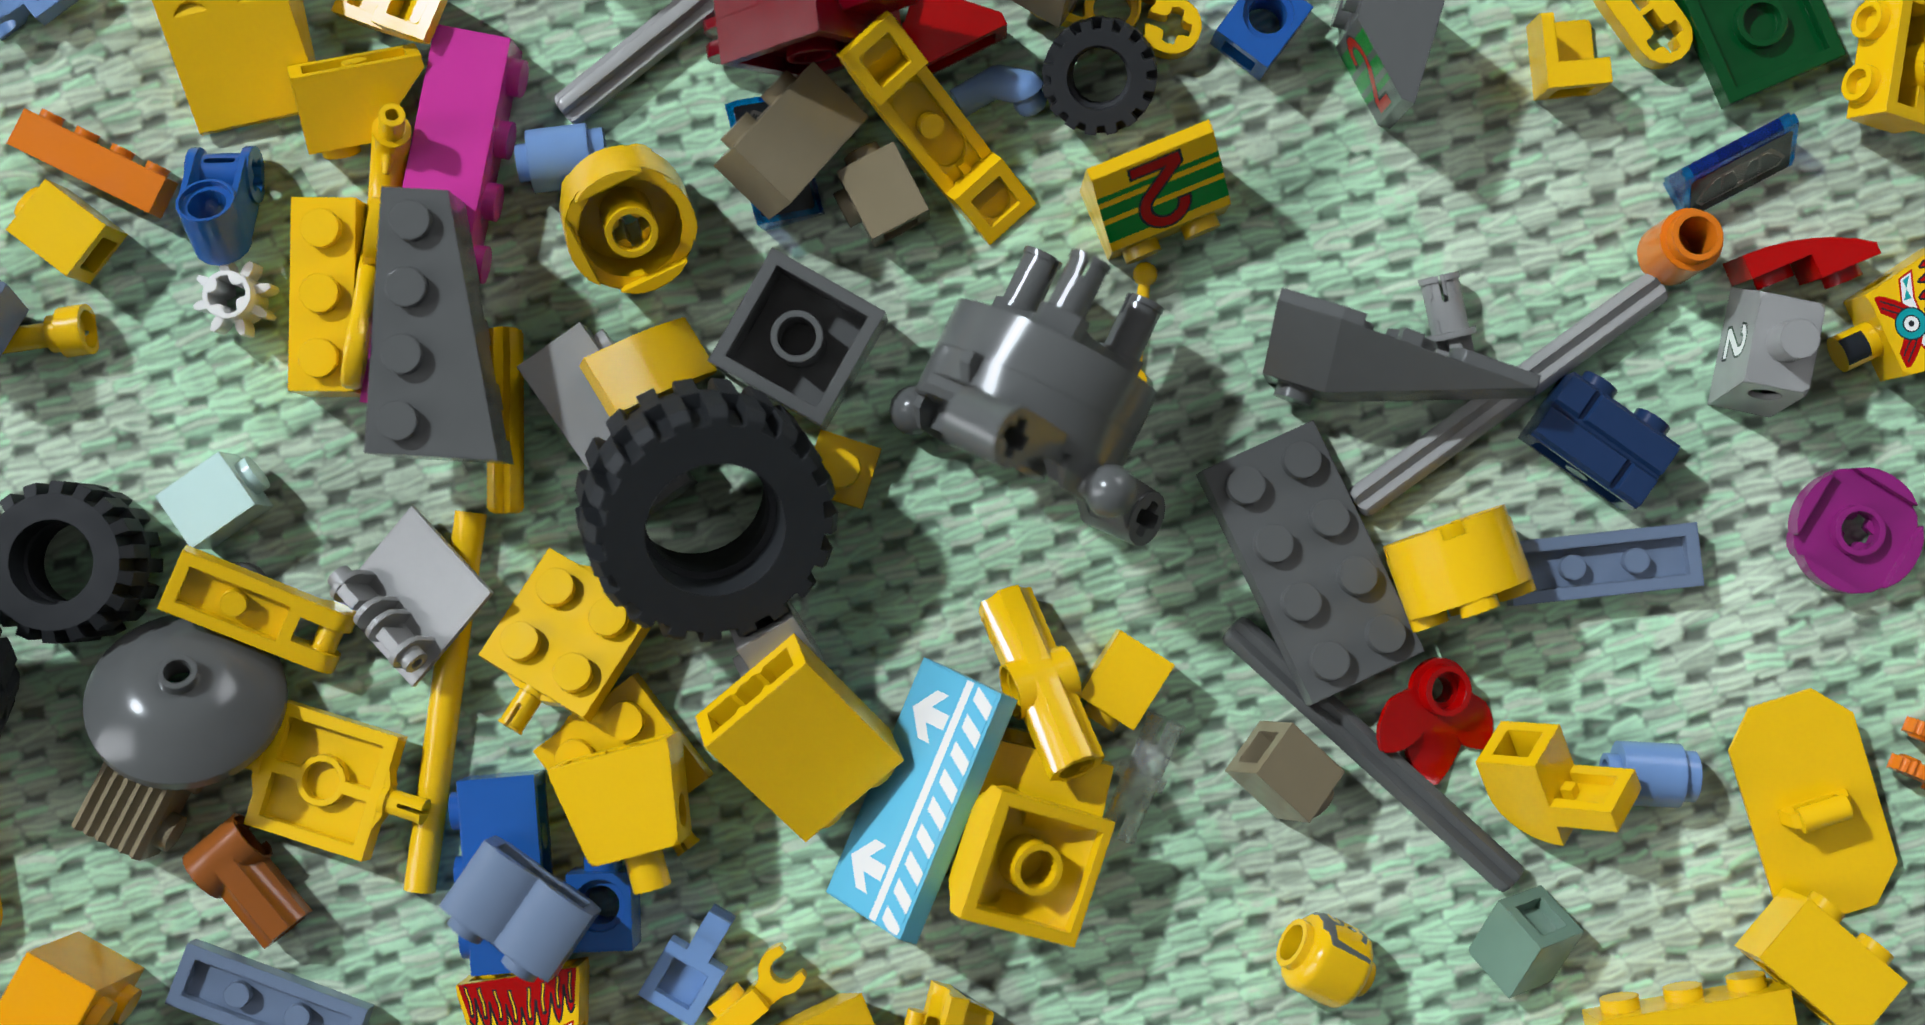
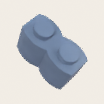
[439,835,602,982]

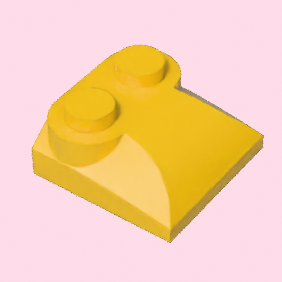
[949,785,1116,948]

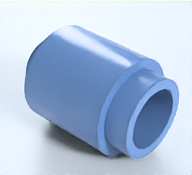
[514,122,607,194]
[1599,741,1703,808]

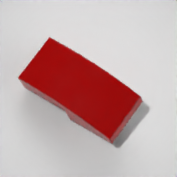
[1723,237,1881,290]

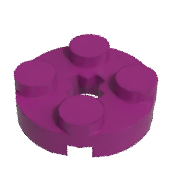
[1786,467,1924,594]

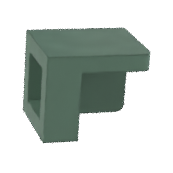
[1469,885,1584,999]

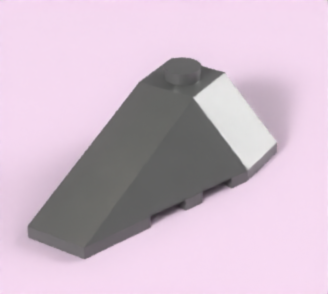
[1263,288,1541,406]

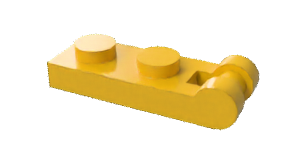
[157,545,356,674]

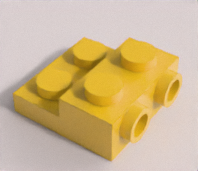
[1841,0,1925,134]

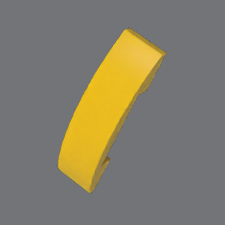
[837,11,1037,245]

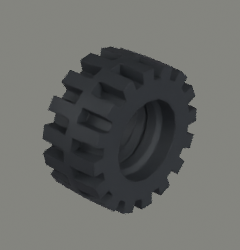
[1042,15,1158,136]

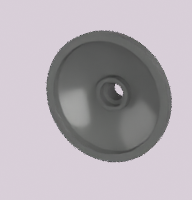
[83,614,288,790]

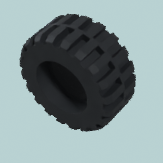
[575,378,838,642]

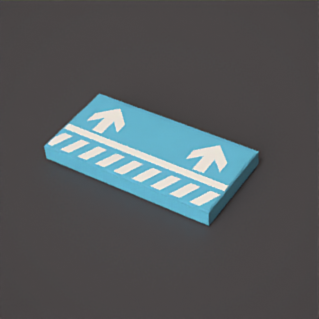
[826,657,1018,944]

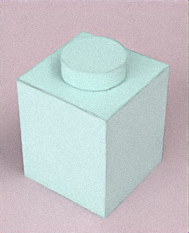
[155,451,273,550]

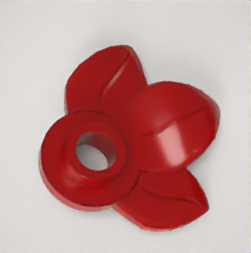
[1376,657,1493,785]

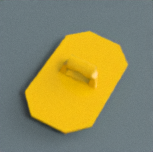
[1728,688,1898,914]

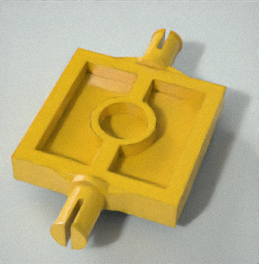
[478,548,651,735]
[533,673,714,857]
[243,700,431,862]

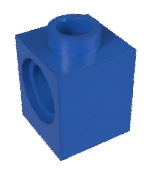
[1210,0,1314,81]
[565,856,641,953]

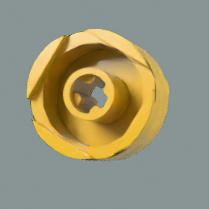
[559,143,698,294]
[1383,504,1537,633]

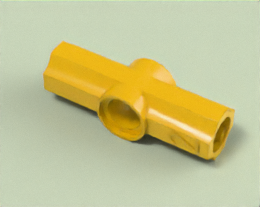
[978,585,1105,782]

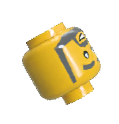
[1276,912,1376,1008]

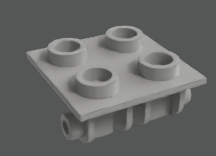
[328,506,494,687]

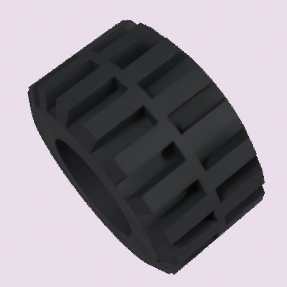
[0,481,163,644]

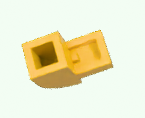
[1476,721,1642,846]

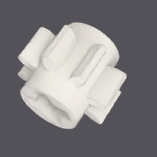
[193,261,280,338]

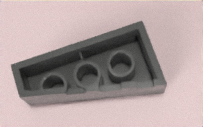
[364,186,514,464]

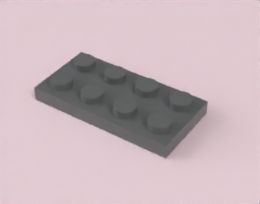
[1196,420,1425,706]

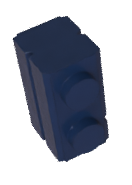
[1518,371,1680,511]

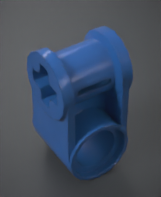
[176,146,265,266]

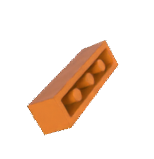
[6,108,178,219]

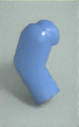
[950,64,1047,117]

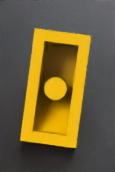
[287,43,424,160]

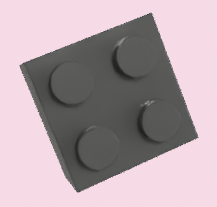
[708,248,888,430]

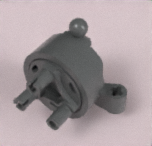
[889,246,1165,546]

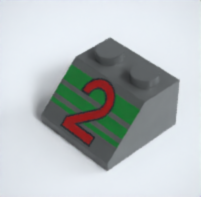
[1331,0,1445,129]

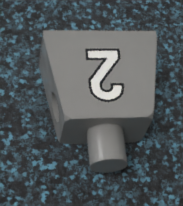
[1707,288,1825,418]

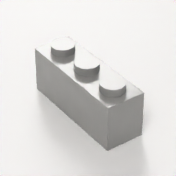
[516,322,698,517]

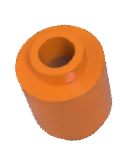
[1637,208,1724,286]

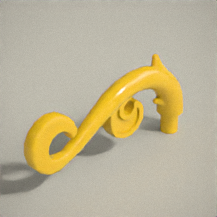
[341,103,412,390]

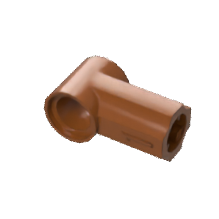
[182,813,313,949]

